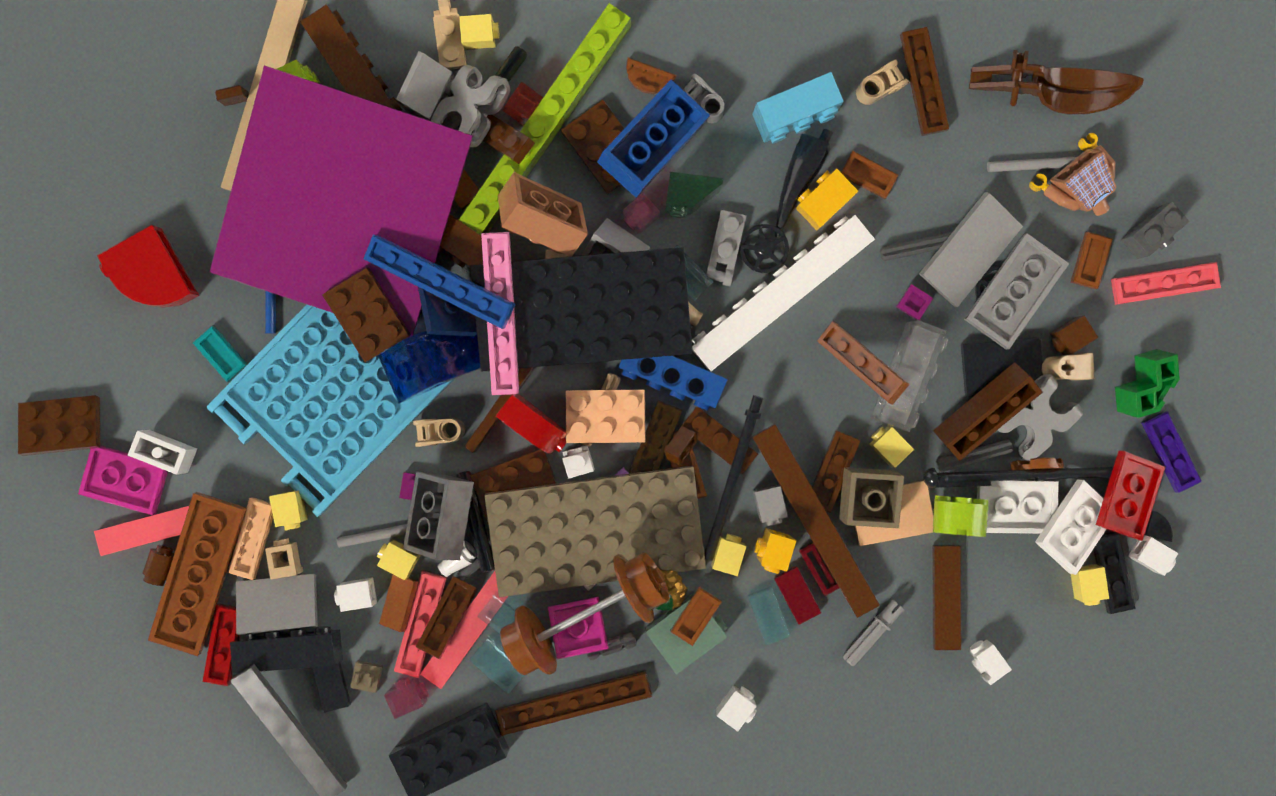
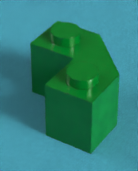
[1115,349,1180,418]

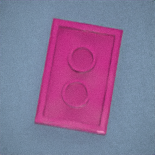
[78,445,168,515]

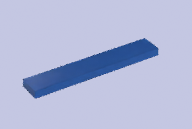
[363,234,515,329]

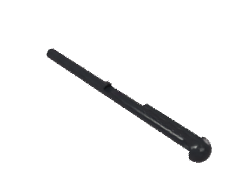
[923,467,1113,488]

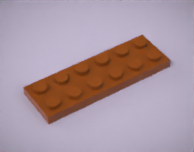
[148,492,247,656]

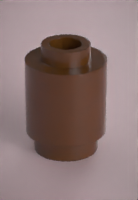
[143,545,174,586]

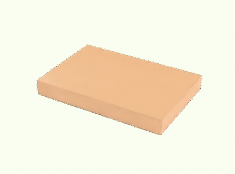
[854,480,933,546]

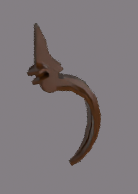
[969,50,1144,114]

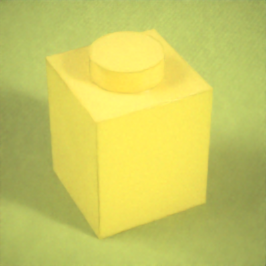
[459,14,500,50]
[869,426,914,468]
[269,490,308,530]
[711,534,746,576]
[377,540,421,580]
[1071,564,1109,606]

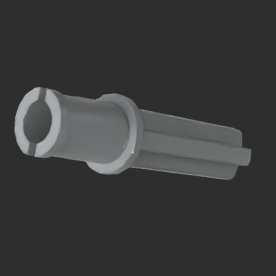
[843,599,905,666]

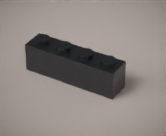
[230,626,343,674]

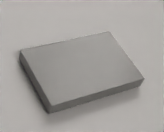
[236,574,318,635]

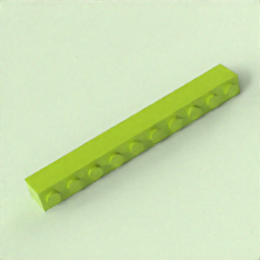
[459,3,631,235]

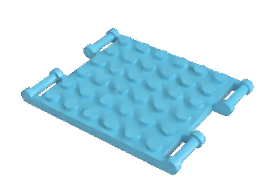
[207,305,456,517]

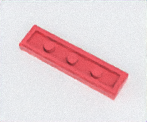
[1111,262,1221,305]
[94,506,189,556]
[394,570,448,678]

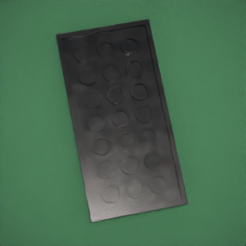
[470,247,693,372]

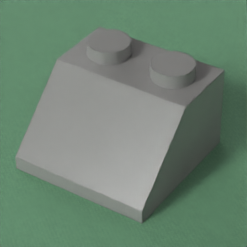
[396,51,455,121]
[582,218,650,256]

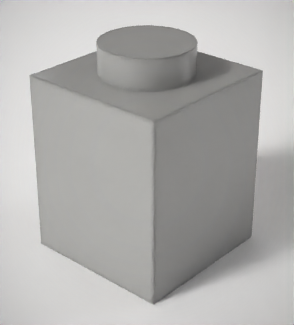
[753,485,788,526]

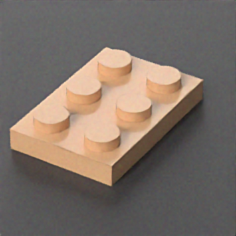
[566,390,645,443]

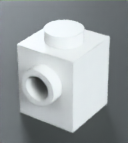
[715,685,757,731]

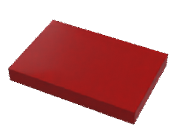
[1096,450,1165,541]

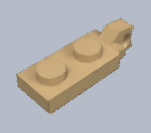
[433,0,467,70]

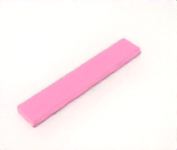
[481,232,519,395]

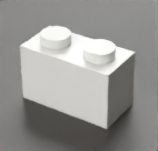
[128,430,197,475]

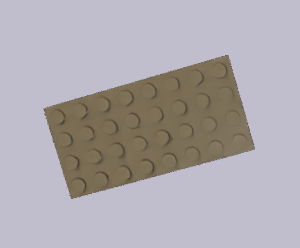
[485,465,706,597]

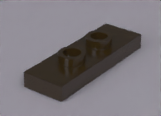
[629,400,682,473]

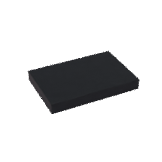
[961,338,1043,396]

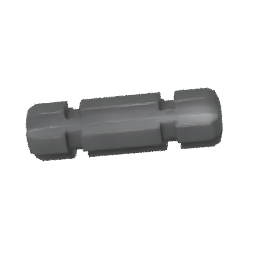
[587,632,636,660]

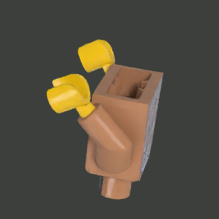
[1029,133,1116,216]

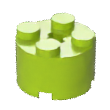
[933,495,989,537]

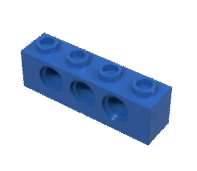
[619,356,728,411]

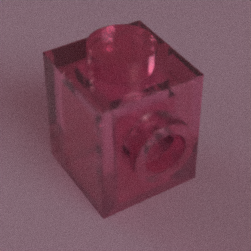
[623,192,660,233]
[384,677,429,719]

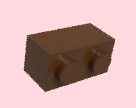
[664,426,697,466]

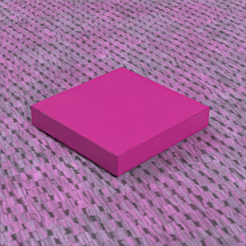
[548,597,609,659]

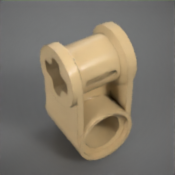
[856,60,909,105]
[1042,353,1095,380]
[413,418,466,447]

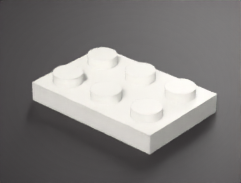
[1035,479,1106,575]
[977,480,1058,534]

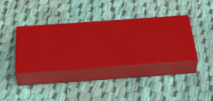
[202,604,239,686]

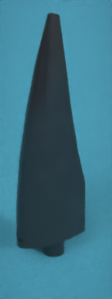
[775,129,833,238]

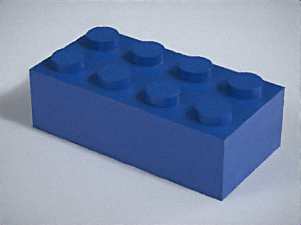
[597,80,710,198]

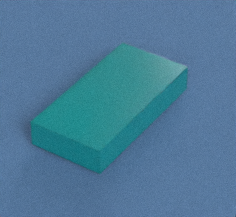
[193,326,248,382]

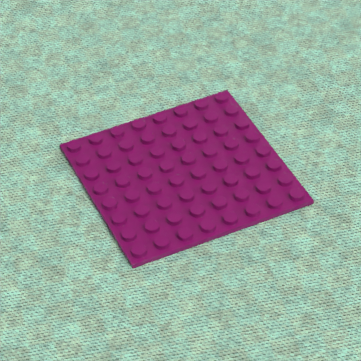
[210,65,473,339]

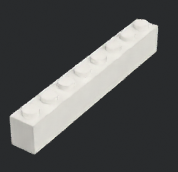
[692,215,875,372]

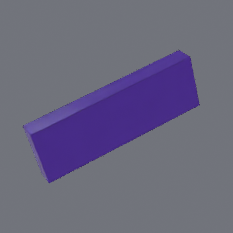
[1141,411,1202,493]

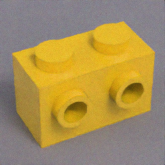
[754,528,796,574]

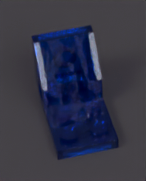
[378,331,481,404]

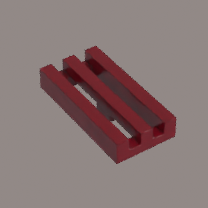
[798,543,839,596]

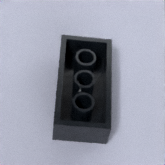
[389,703,509,796]

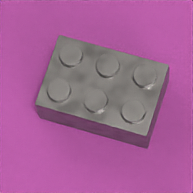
[403,471,474,561]

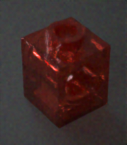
[503,81,543,126]

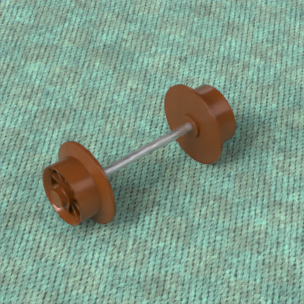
[500,553,670,675]

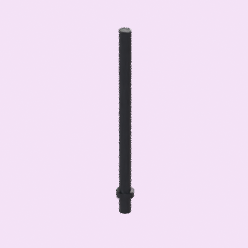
[704,395,763,561]

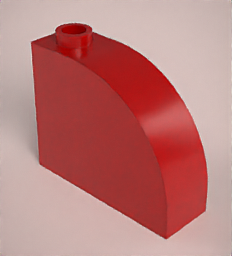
[97,225,199,307]
[496,394,567,454]

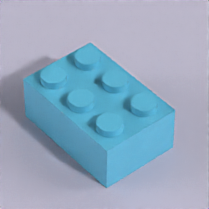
[752,72,844,144]

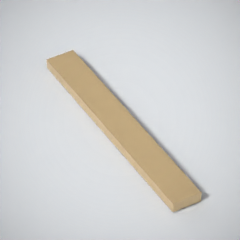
[221,0,308,191]

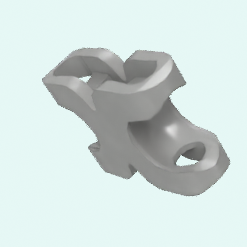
[431,65,510,147]
[997,374,1083,461]

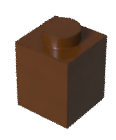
[1050,315,1098,355]

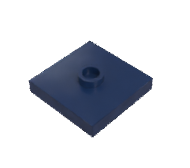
[418,287,477,336]

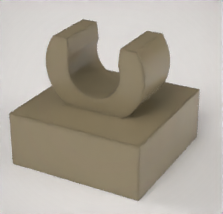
[350,660,383,693]

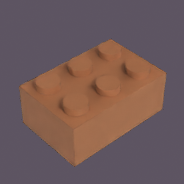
[498,172,588,257]

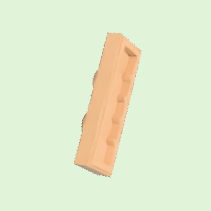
[228,497,273,580]

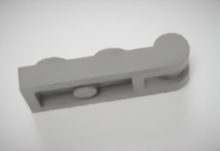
[705,210,747,287]

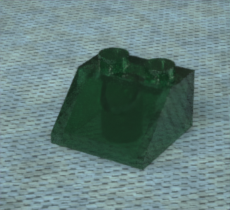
[665,172,724,218]

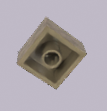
[839,467,904,528]

